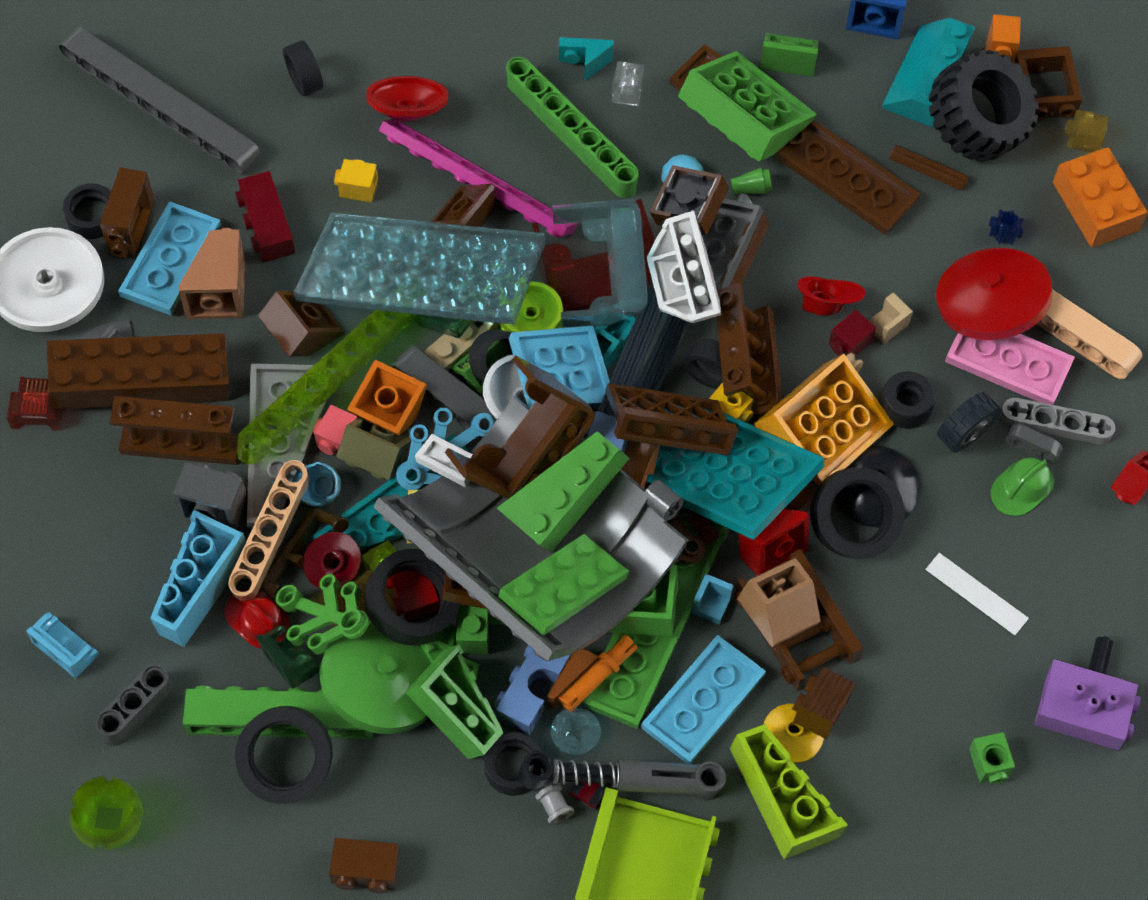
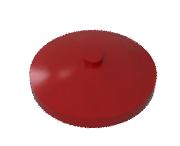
[936,248,1053,340]

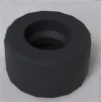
[880,371,935,429]

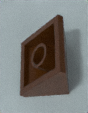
[428,184,495,248]

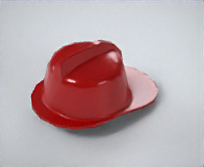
[797,276,866,316]
[224,588,290,650]

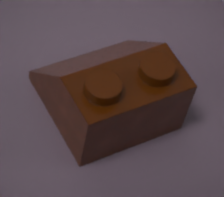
[258,291,345,357]

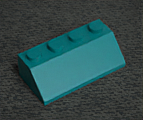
[882,18,975,127]

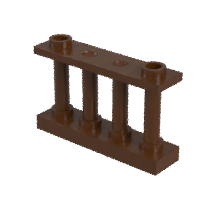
[716,283,783,419]
[109,396,242,465]
[734,549,863,691]

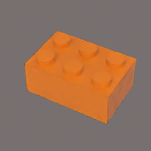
[1053,147,1148,248]

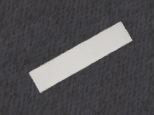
[925,553,1029,635]

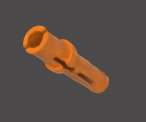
[558,635,638,713]

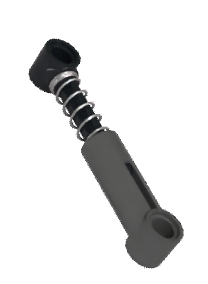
[519,750,726,800]

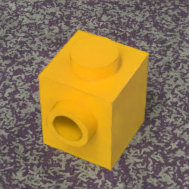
[334,159,378,203]
[709,383,753,423]

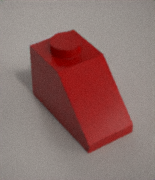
[1110,450,1148,505]

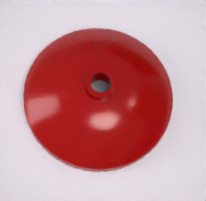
[366,76,449,122]

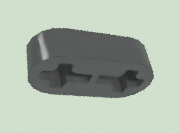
[1006,424,1063,464]

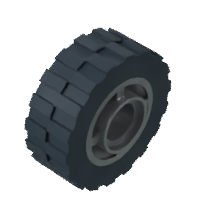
[937,391,1001,453]

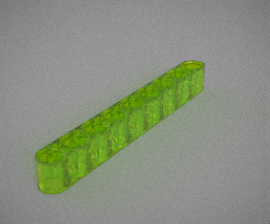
[237,282,425,465]

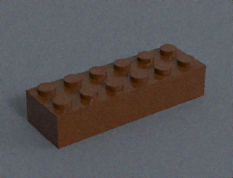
[47,333,229,409]

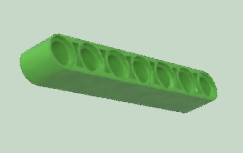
[506,57,638,198]

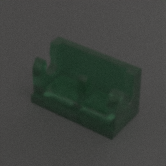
[256,625,320,689]

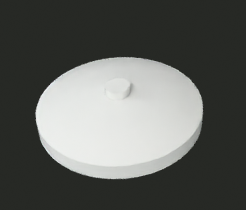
[0,227,104,332]

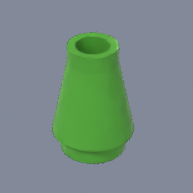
[731,167,772,195]

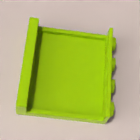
[575,787,720,900]

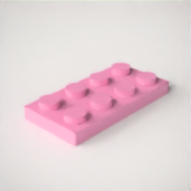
[945,333,1075,405]

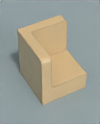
[868,292,913,344]

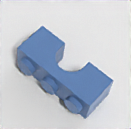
[494,645,572,736]

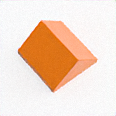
[347,360,427,436]

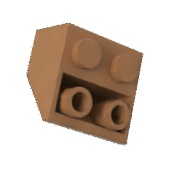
[737,558,820,647]

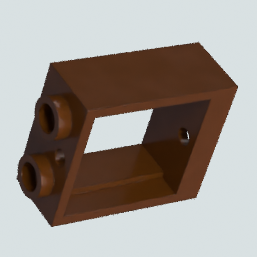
[1014,46,1082,120]
[100,167,155,259]

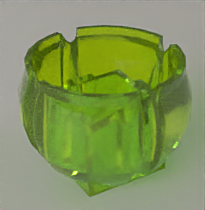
[69,776,143,850]

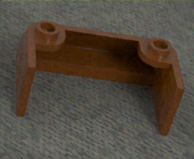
[445,355,595,499]

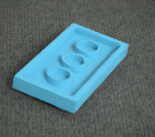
[118,201,221,316]
[641,635,766,764]

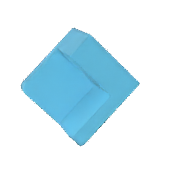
[692,574,734,625]

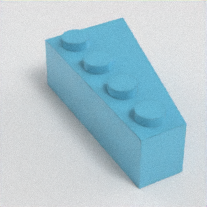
[150,510,247,647]

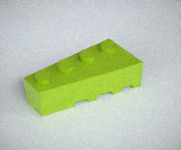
[730,724,848,860]

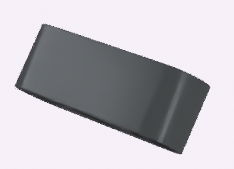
[96,665,172,746]

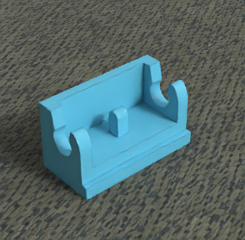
[26,612,99,679]

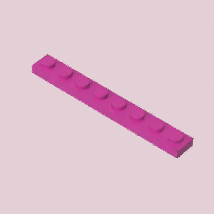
[379,119,578,237]

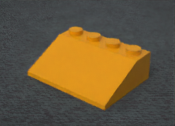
[754,354,894,485]

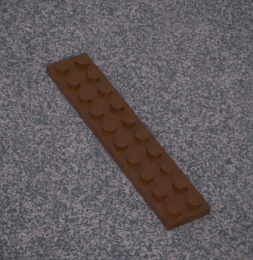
[670,44,921,235]

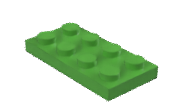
[498,534,629,636]

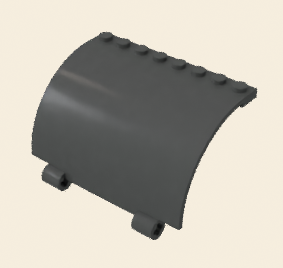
[374,396,689,661]

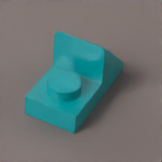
[559,37,614,80]

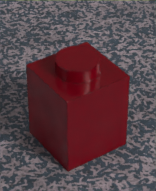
[828,309,876,357]

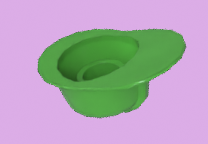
[990,457,1054,517]

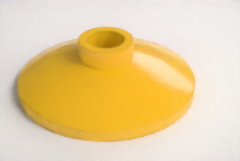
[764,703,824,763]

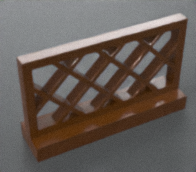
[605,383,738,455]

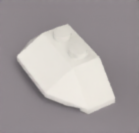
[647,211,721,323]

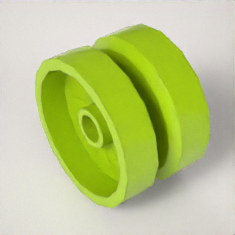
[499,281,563,332]

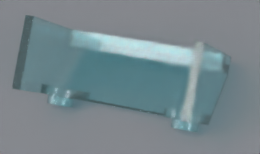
[552,199,648,328]

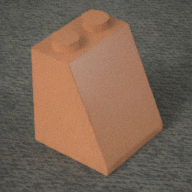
[179,228,245,319]

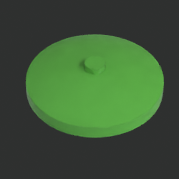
[320,621,431,734]

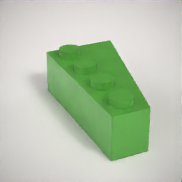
[497,431,630,553]

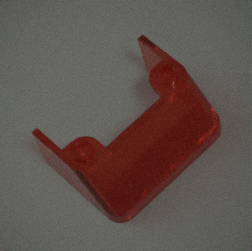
[532,199,654,315]

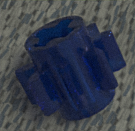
[989,210,1024,245]

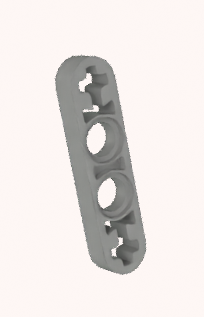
[1000,398,1115,445]

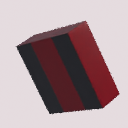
[569,782,612,810]

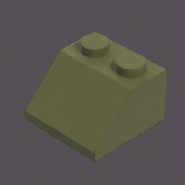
[336,417,420,480]

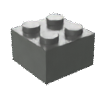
[172,462,248,531]

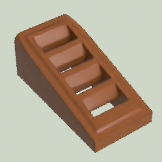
[547,648,599,710]

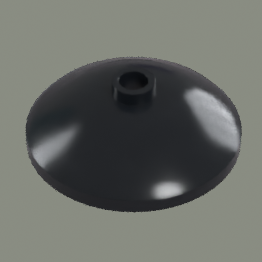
[835,445,921,528]

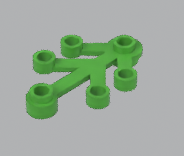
[276,574,369,654]

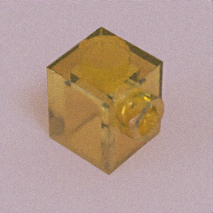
[1064,110,1109,153]

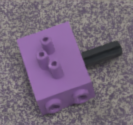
[1034,636,1141,751]

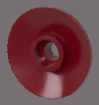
[303,532,362,590]

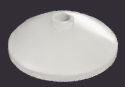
[483,355,527,419]

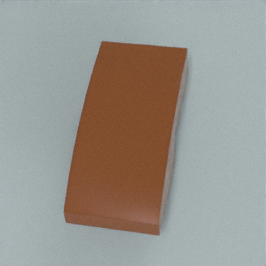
[621,441,660,488]

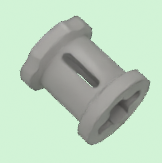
[535,783,574,825]

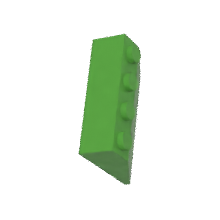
[678,51,817,162]

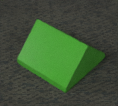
[760,33,819,77]

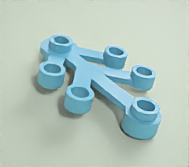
[396,408,495,490]

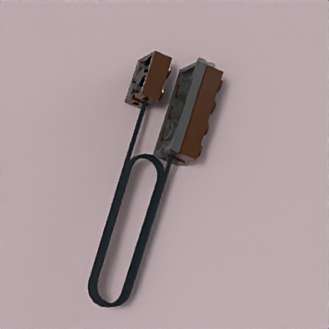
[598,165,770,445]

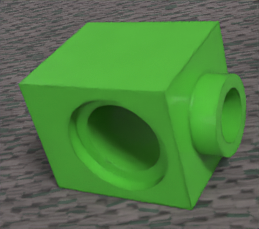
[969,732,1015,785]

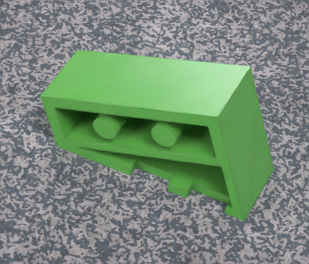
[405,644,503,759]

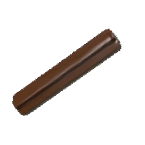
[890,145,968,190]

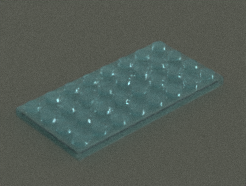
[294,213,546,325]

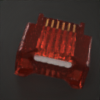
[6,376,63,431]

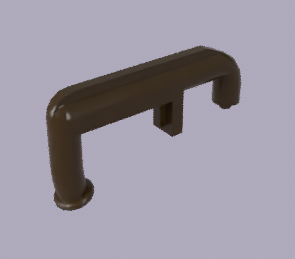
[264,506,349,598]

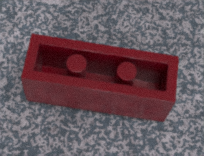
[235,171,296,263]

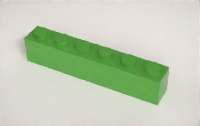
[183,686,373,739]

